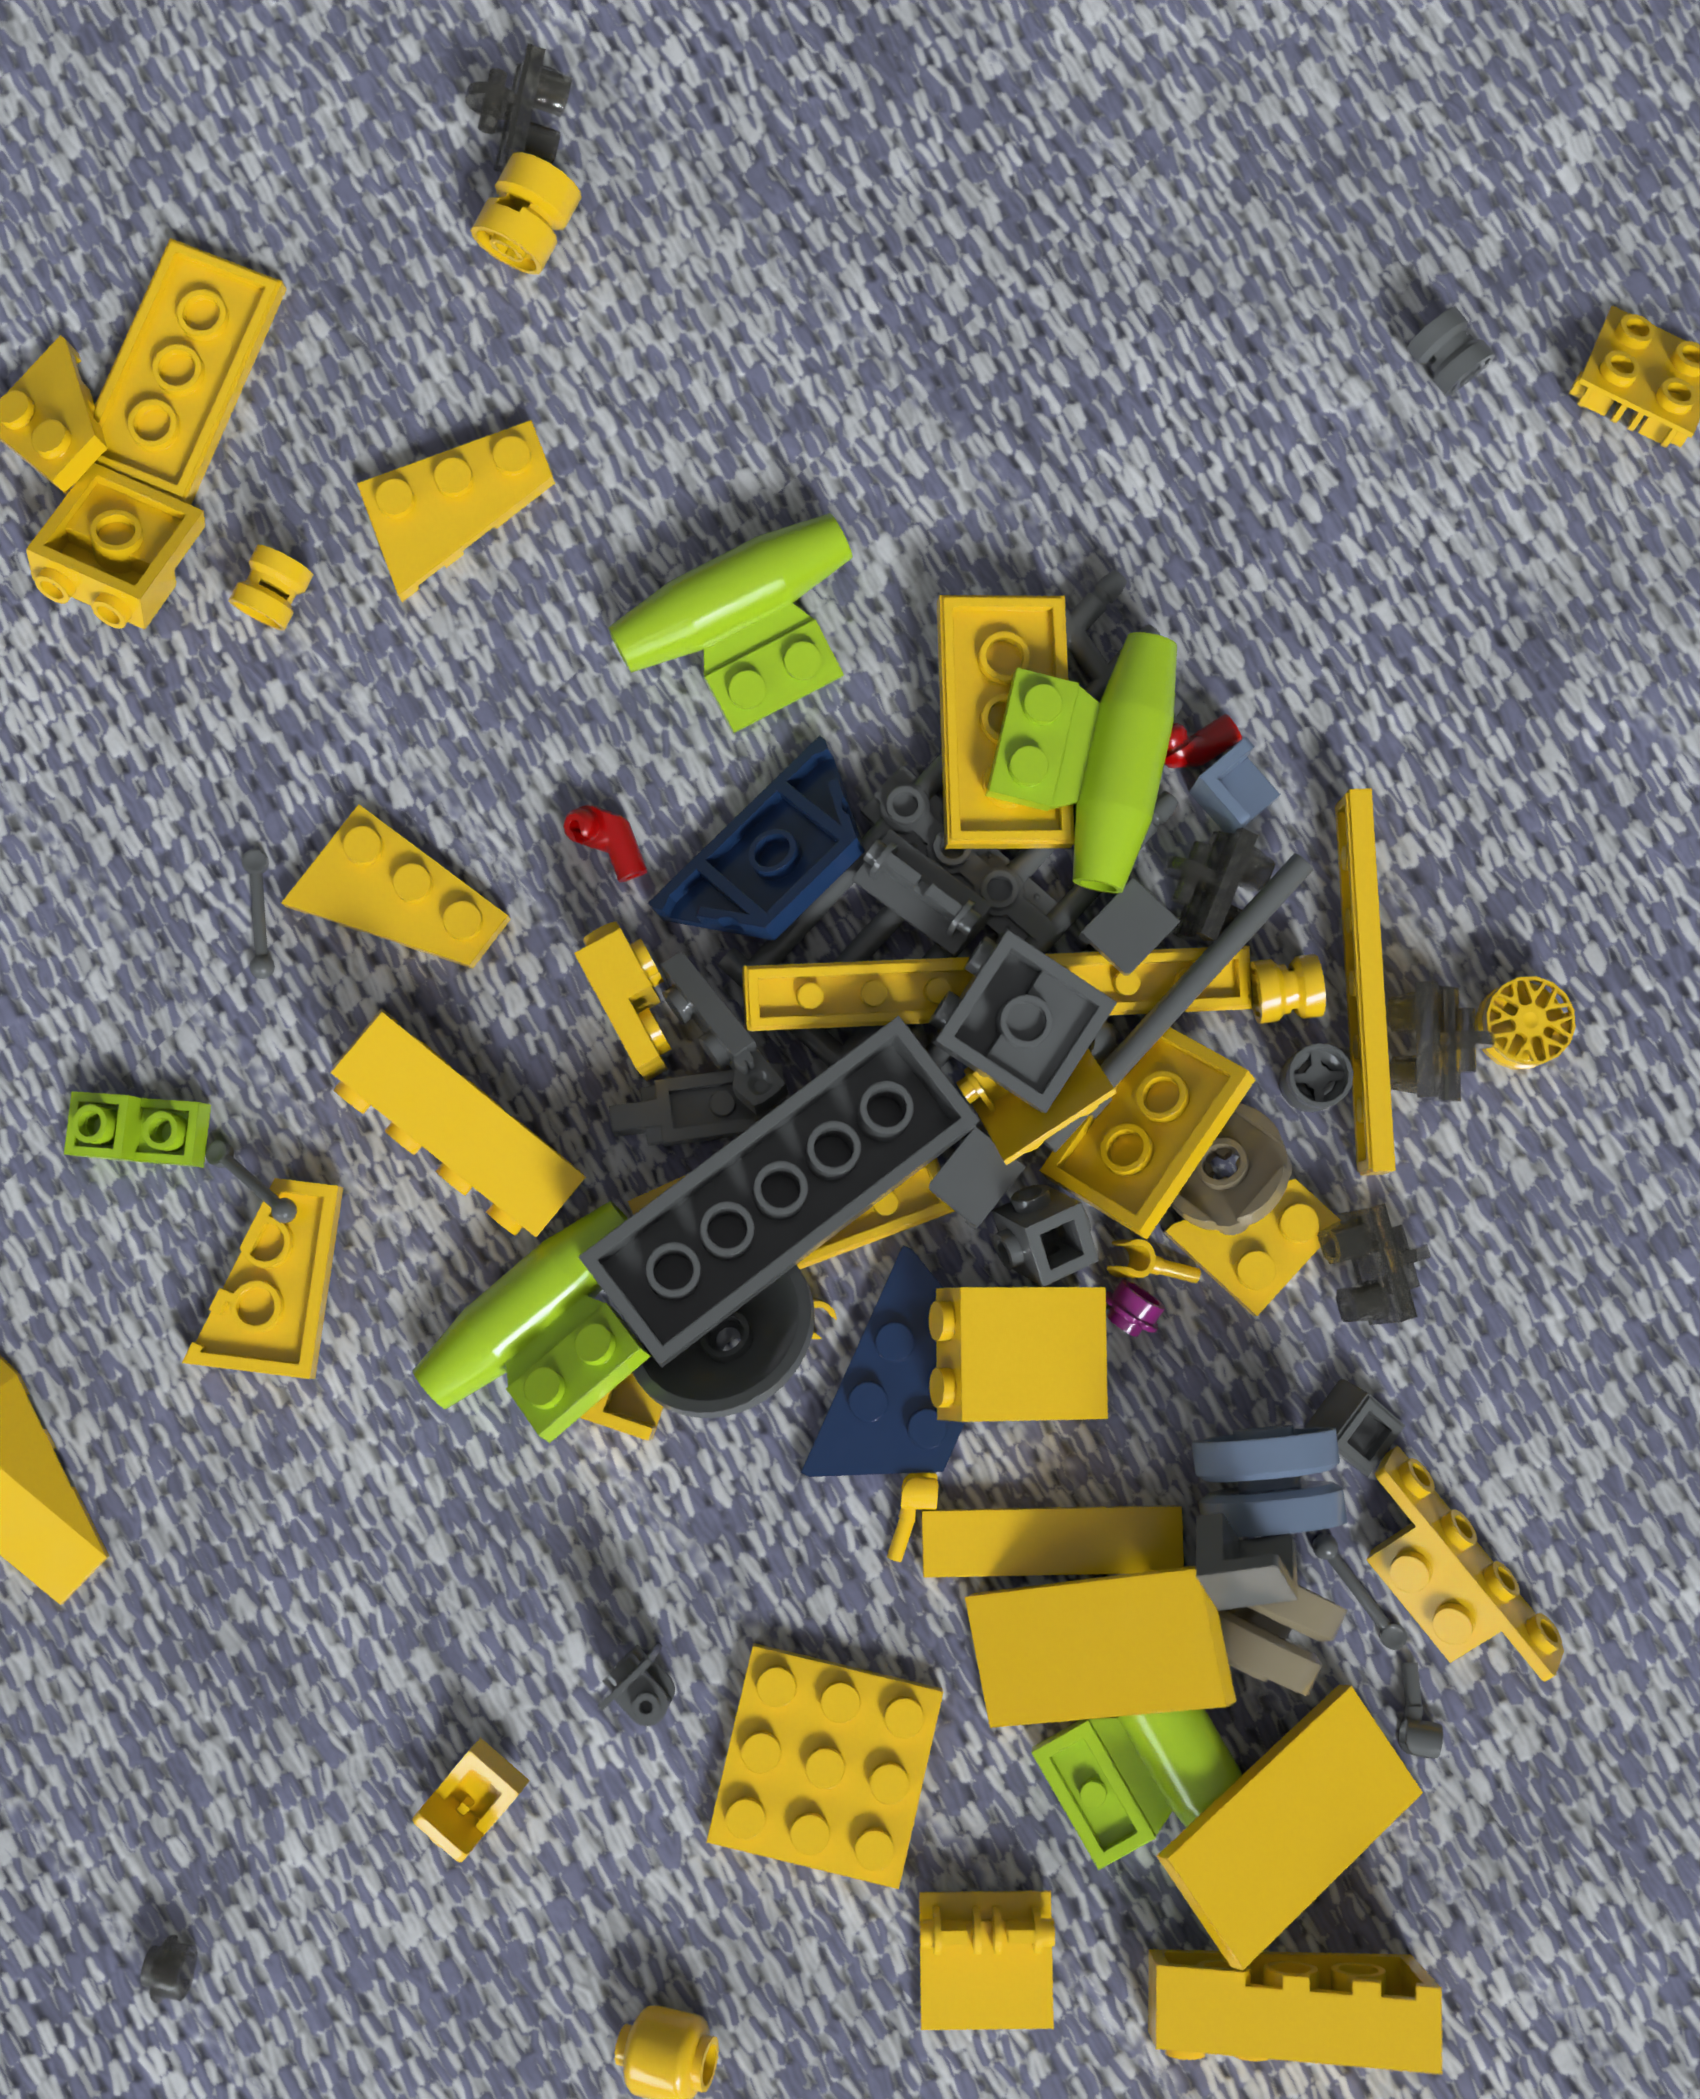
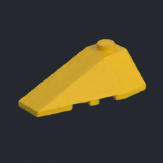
[0,1355,109,1605]

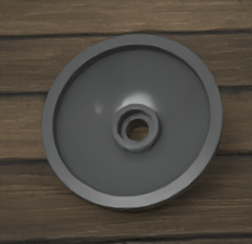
[625,1265,815,1418]

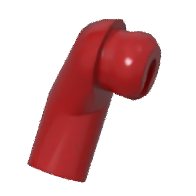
[1165,714,1242,768]
[563,805,648,882]

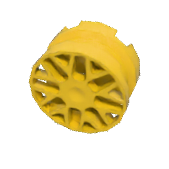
[1474,976,1576,1070]

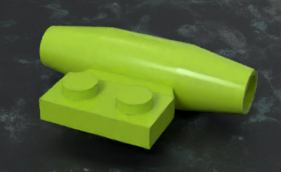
[608,513,853,734]
[985,632,1177,893]
[413,1201,651,1443]
[1031,1709,1242,1870]

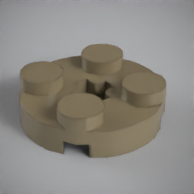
[1171,1103,1292,1235]

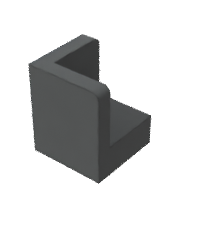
[1075,878,1180,976]
[929,1127,1026,1230]
[1196,1512,1298,1610]

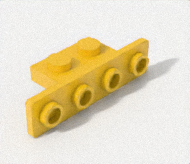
[1366,1446,1564,1682]

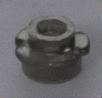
[141,1934,198,2004]

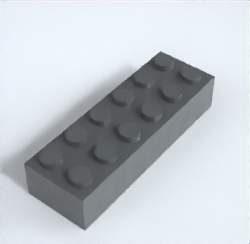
[579,1016,980,1367]

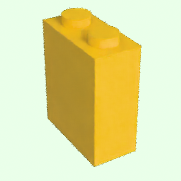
[929,1287,1108,1422]

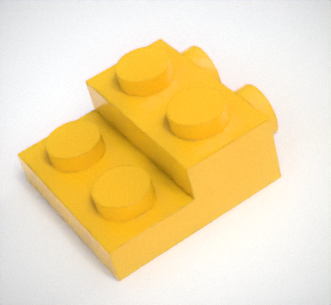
[26,463,206,630]
[574,921,672,1081]

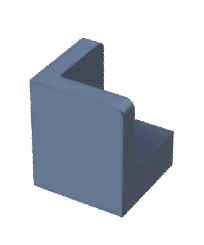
[1189,737,1281,839]

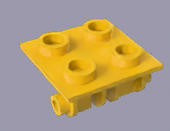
[1569,305,1700,448]
[956,1049,1117,1165]
[919,1890,1055,2030]

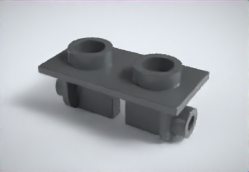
[852,829,992,957]
[598,1642,675,1726]

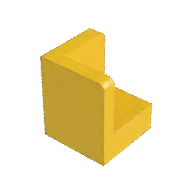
[580,1373,664,1441]

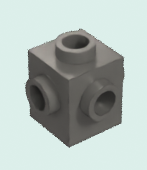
[991,1185,1099,1287]

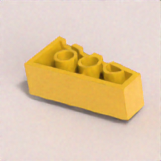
[331,1008,586,1237]
[1148,1949,1442,2074]

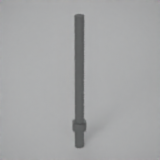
[1043,853,1313,1153]

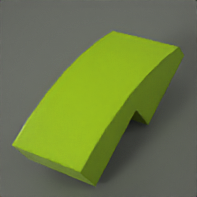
[64,1091,211,1168]

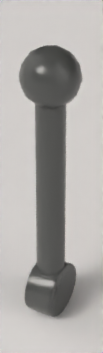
[242,849,275,979]
[206,1140,297,1223]
[1312,1534,1407,1650]

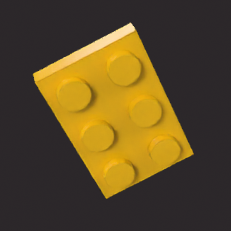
[1039,1014,1255,1240]

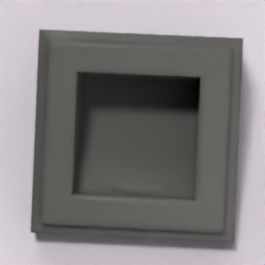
[1305,1379,1405,1477]

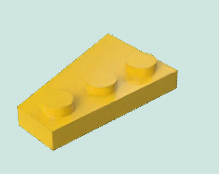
[357,420,555,602]
[281,804,511,969]
[182,1178,343,1379]

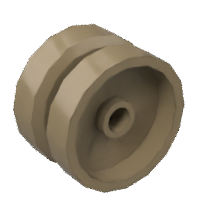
[1218,1584,1348,1696]

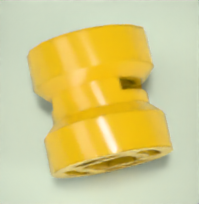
[228,544,313,631]
[1250,954,1326,1024]

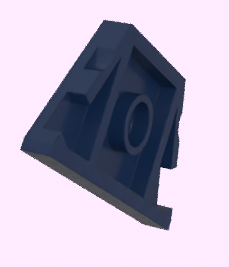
[648,735,865,941]
[801,1245,965,1477]

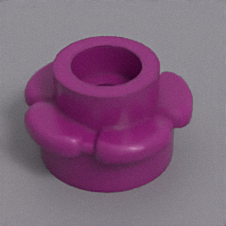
[1106,1279,1165,1337]

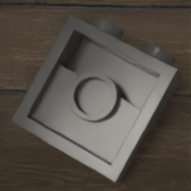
[928,930,1117,1113]

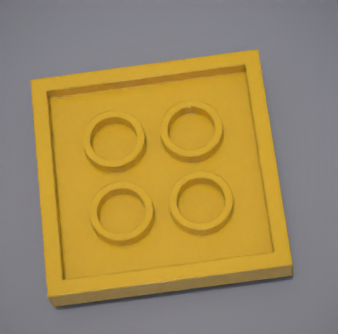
[706,1643,943,1889]

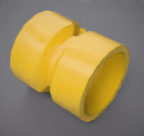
[470,152,582,275]

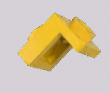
[412,1737,530,1862]

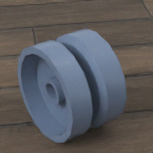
[1192,1425,1347,1537]

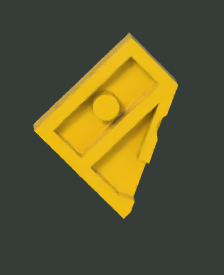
[0,335,107,494]
[1163,1178,1343,1316]

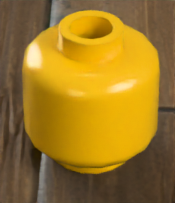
[615,2005,719,2099]

